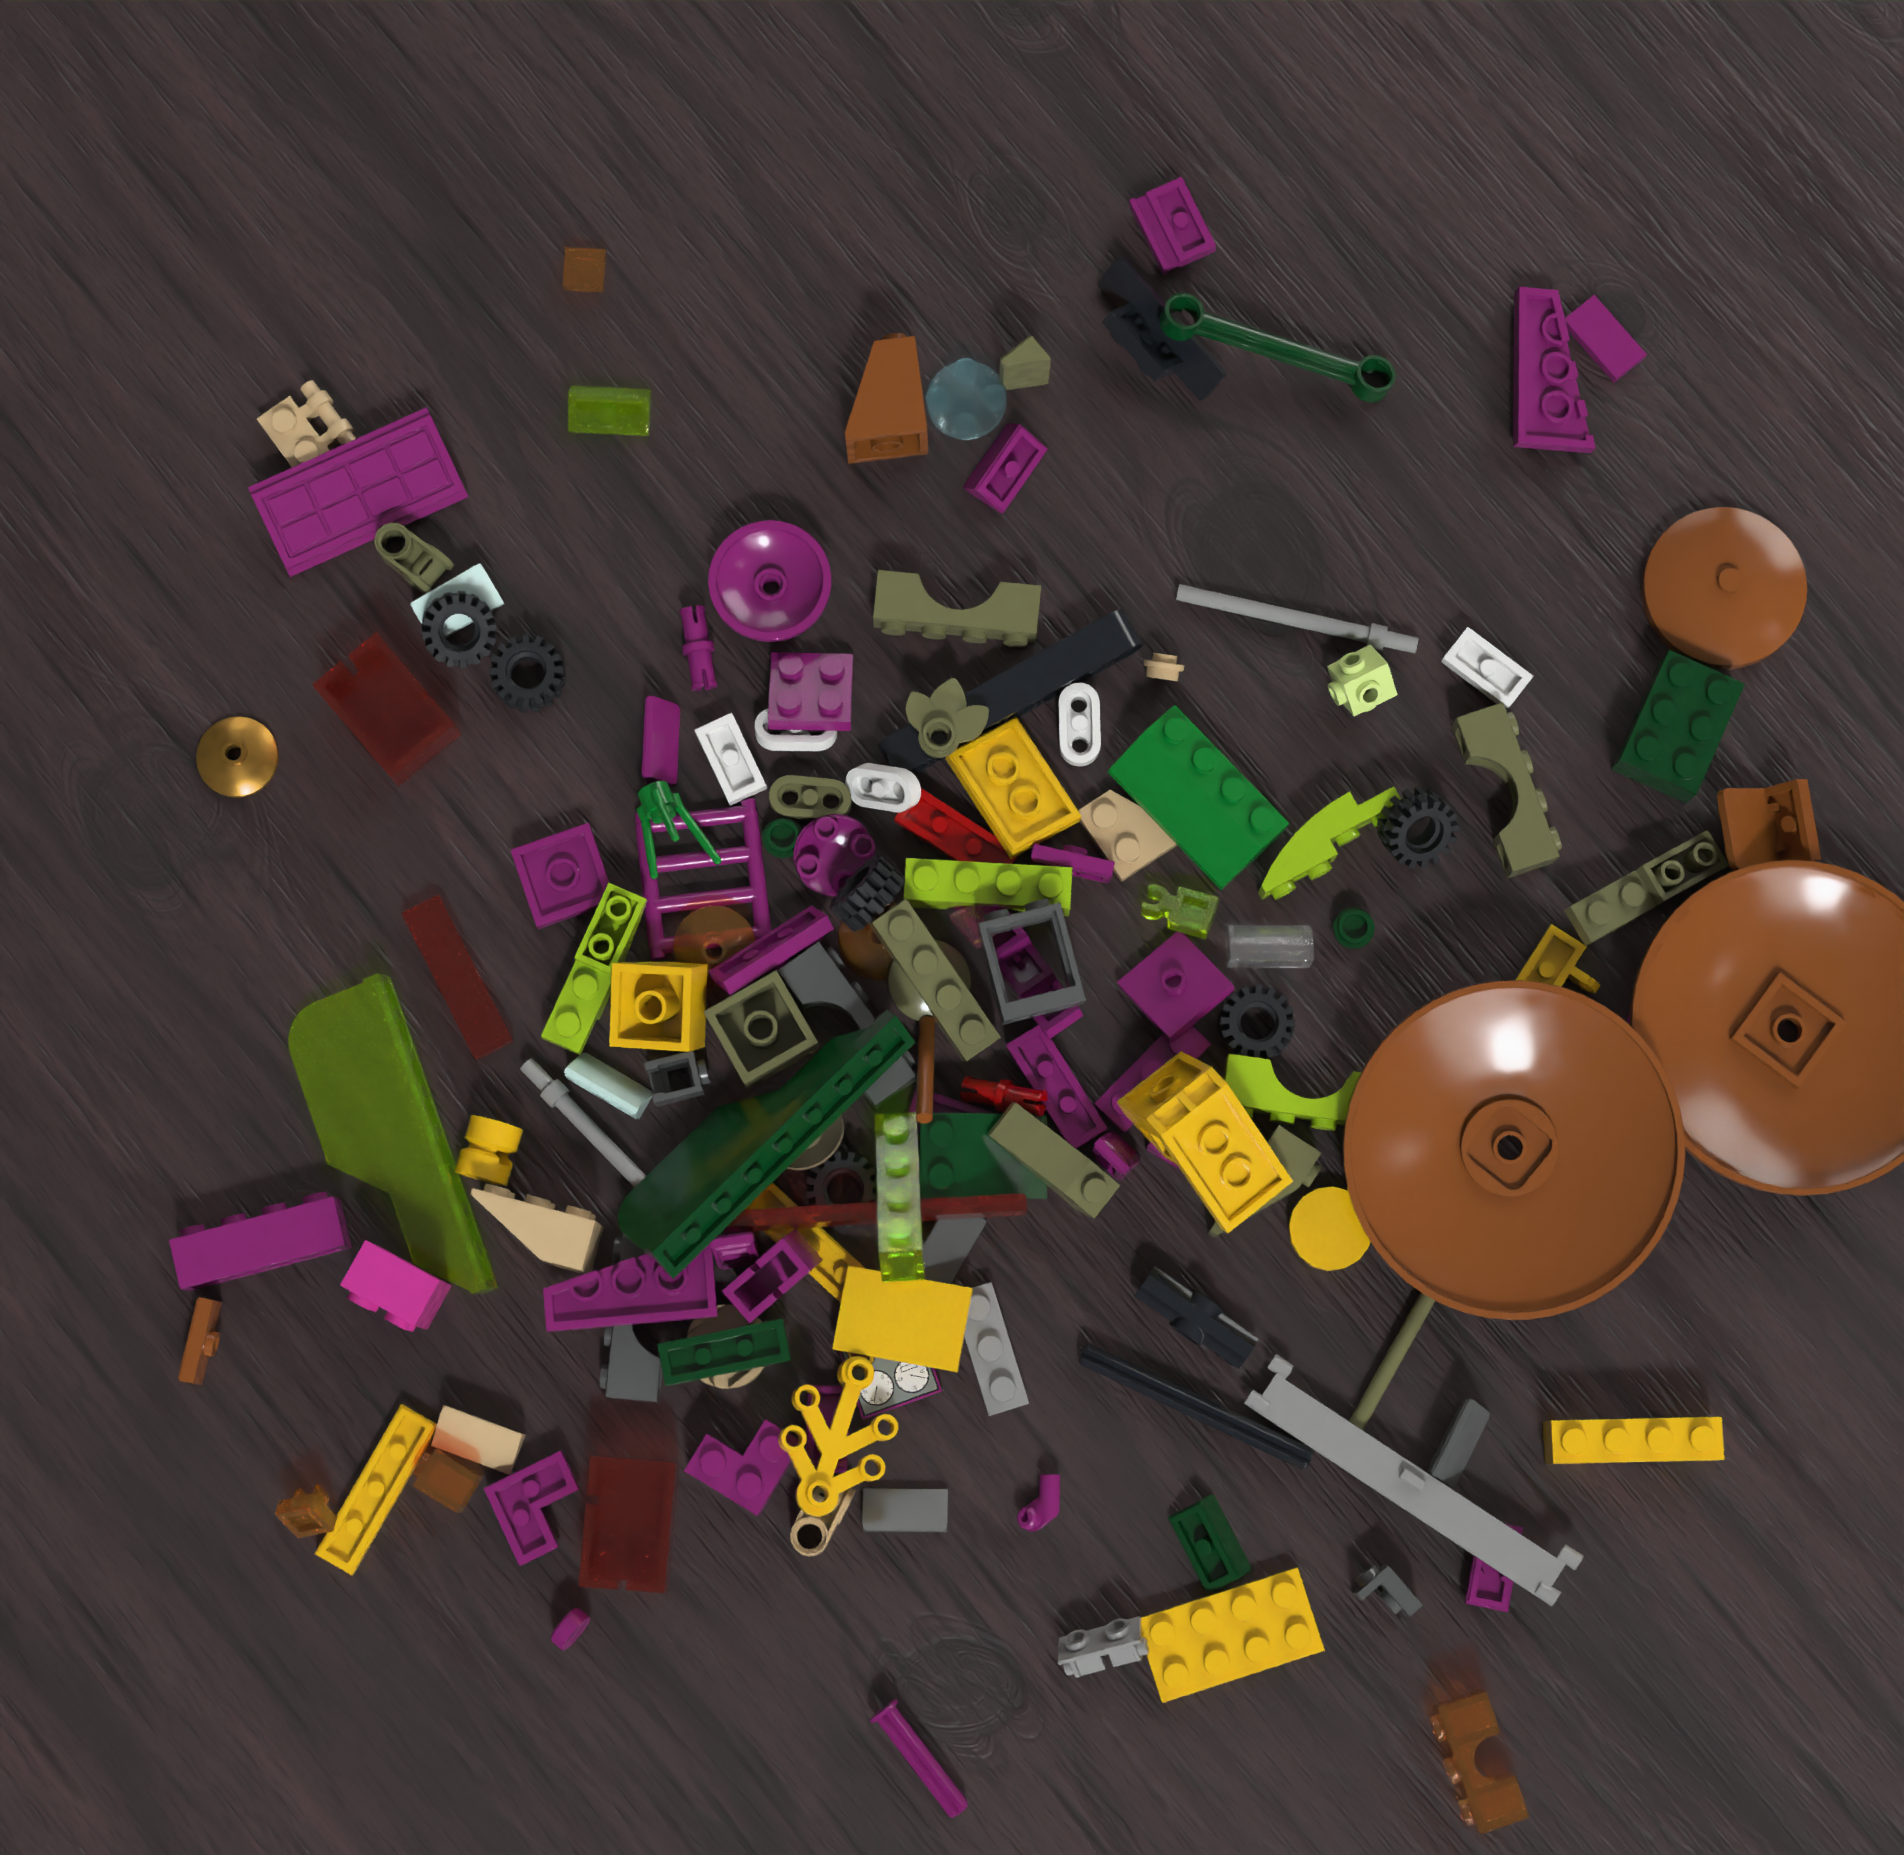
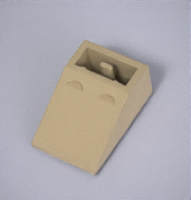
[471,1184,604,1274]

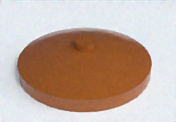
[1641,507,1807,669]

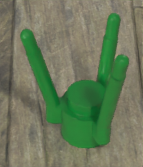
[636,781,722,879]

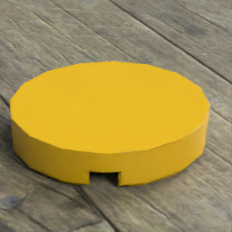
[1288,1186,1370,1271]

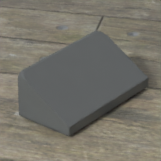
[908,1199,987,1284]
[1426,1398,1490,1488]
[862,1488,948,1532]

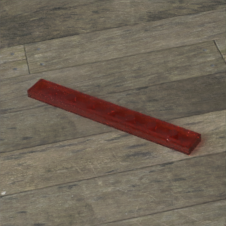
[721,1193,1027,1233]

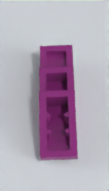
[953,906,1083,1039]

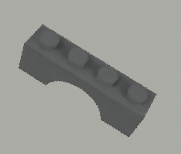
[778,942,917,1110]
[600,1234,663,1403]

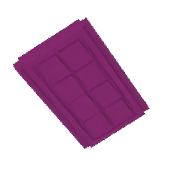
[248,407,468,577]

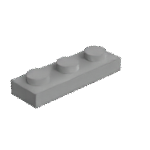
[964,1282,1029,1416]

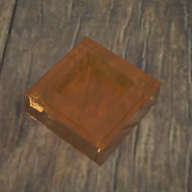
[563,247,607,292]

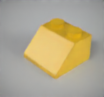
[609,962,708,1052]

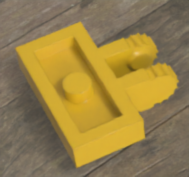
[1515,924,1600,994]

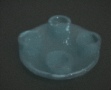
[926,358,1007,439]

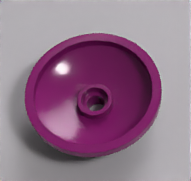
[708,520,832,642]

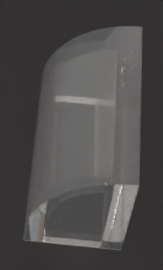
[1226,925,1314,968]

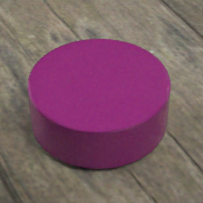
[551,1608,591,1651]

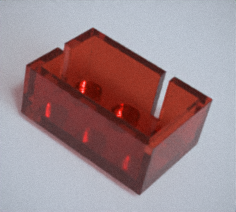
[312,633,461,787]
[578,1456,680,1593]

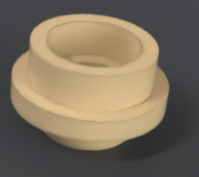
[1143,653,1184,681]

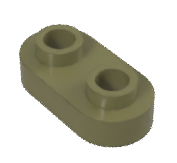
[769,775,852,821]

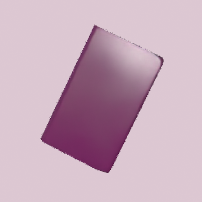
[963,423,1048,514]
[642,696,680,786]

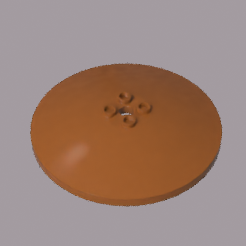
[1342,980,1685,1320]

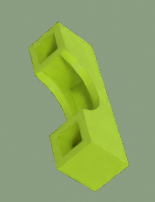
[904,858,1072,917]
[1223,1054,1361,1131]

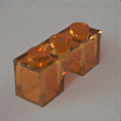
[1429,1689,1530,1834]

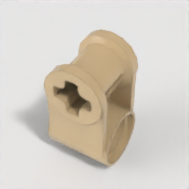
[790,1486,856,1557]

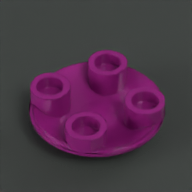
[793,814,875,896]

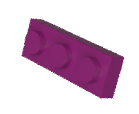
[709,905,834,995]
[1006,1025,1108,1149]
[1094,1026,1211,1134]

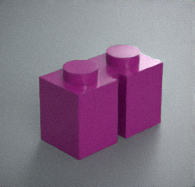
[722,1228,823,1323]

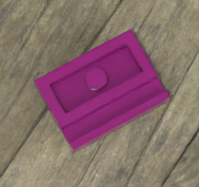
[1129,177,1216,275]

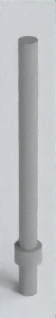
[1176,584,1419,654]
[520,1058,646,1187]

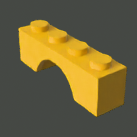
[1543,1417,1724,1464]

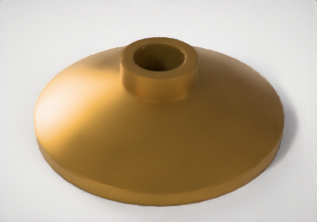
[196,716,279,798]

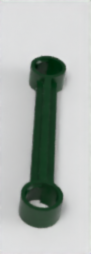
[1159,293,1396,403]

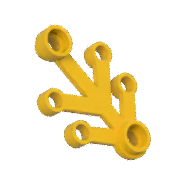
[778,1356,898,1517]

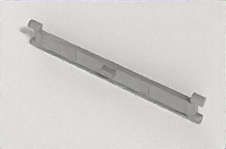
[1244,1354,1584,1606]

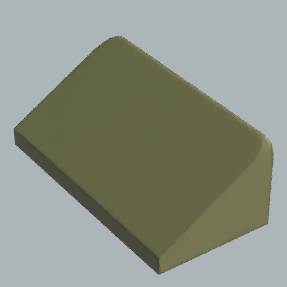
[999,336,1051,391]

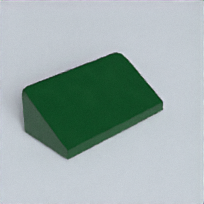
[1168,1494,1252,1593]

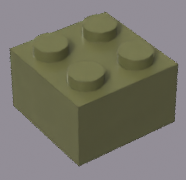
[704,970,820,1090]

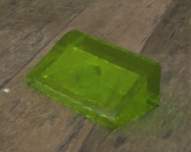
[568,386,652,436]

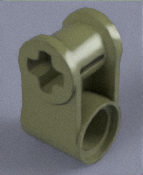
[374,523,454,595]

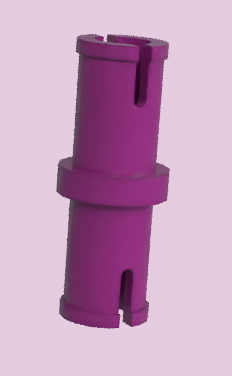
[679,605,718,691]

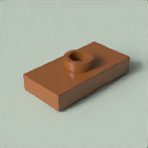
[178,1297,222,1385]

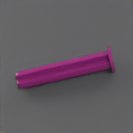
[869,1698,968,1818]

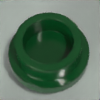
[763,817,802,859]
[1333,908,1375,949]

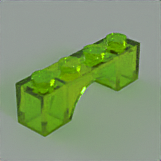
[875,1112,925,1282]

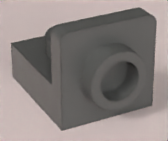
[1352,1564,1423,1617]

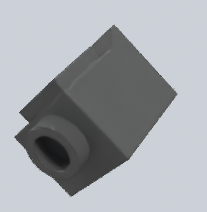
[644,1051,710,1107]

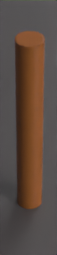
[916,1016,936,1123]

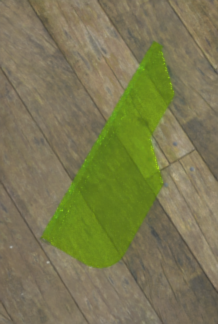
[288,973,498,1294]

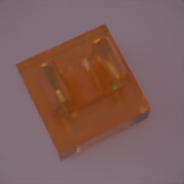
[275,1484,337,1538]

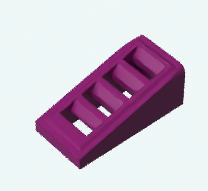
[1091,1131,1141,1181]
[710,1231,760,1270]

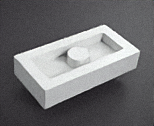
[1441,627,1533,711]
[695,713,767,806]

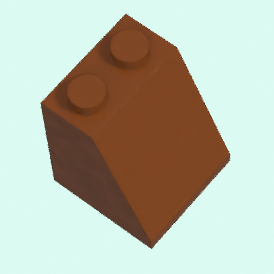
[845,333,928,464]

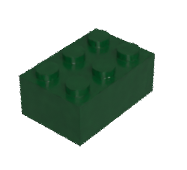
[1611,650,1745,804]

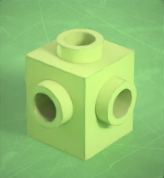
[1327,644,1398,717]

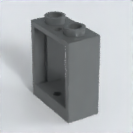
[976,899,1086,1025]

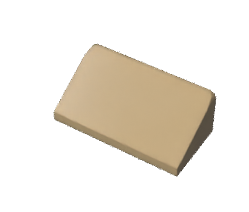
[431,1405,526,1475]

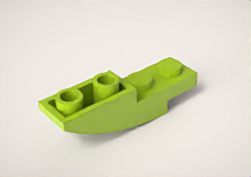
[1258,787,1401,900]
[541,883,647,1055]

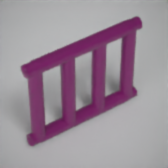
[635,798,771,961]

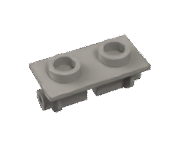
[1058,1616,1149,1678]

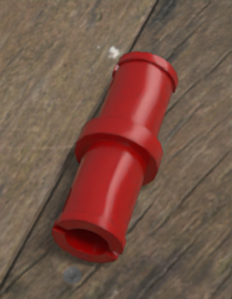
[960,1076,1048,1117]

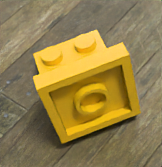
[1116,1051,1293,1233]

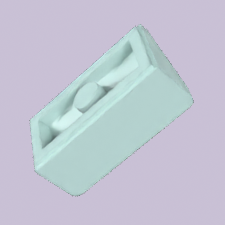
[410,563,504,638]
[564,1053,653,1119]

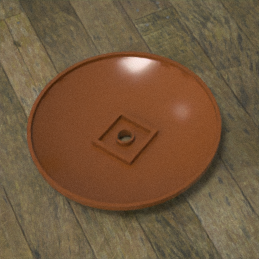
[1630,860,1904,1196]

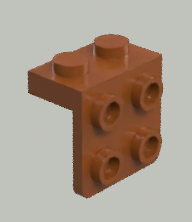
[1717,779,1822,871]

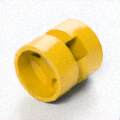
[454,1115,523,1186]

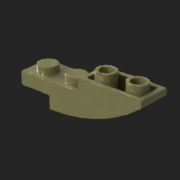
[1564,830,1729,946]

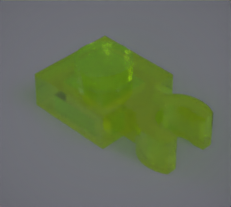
[1141,884,1219,939]

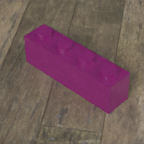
[169,1192,352,1291]

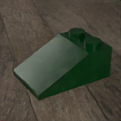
[920,1113,1047,1199]

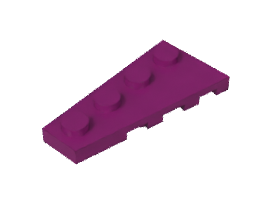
[1513,287,1596,453]
[543,1244,717,1332]

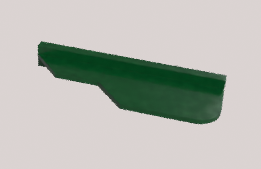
[618,1010,915,1279]

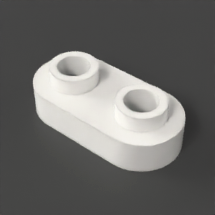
[1058,683,1101,766]
[755,709,837,751]
[845,763,921,813]

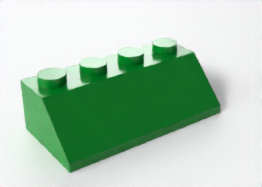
[1108,705,1290,890]

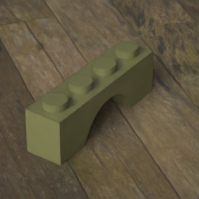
[873,570,1041,647]
[1451,702,1562,879]
[868,899,1001,1061]

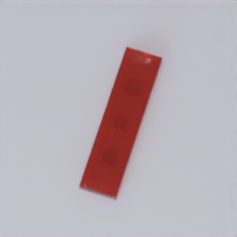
[401,895,514,1060]

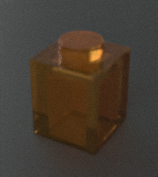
[413,1449,484,1513]

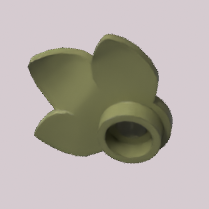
[906,678,989,758]

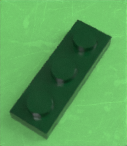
[657,1318,791,1387]

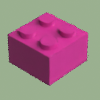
[340,1240,452,1332]

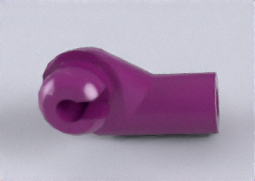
[1017,1474,1060,1532]

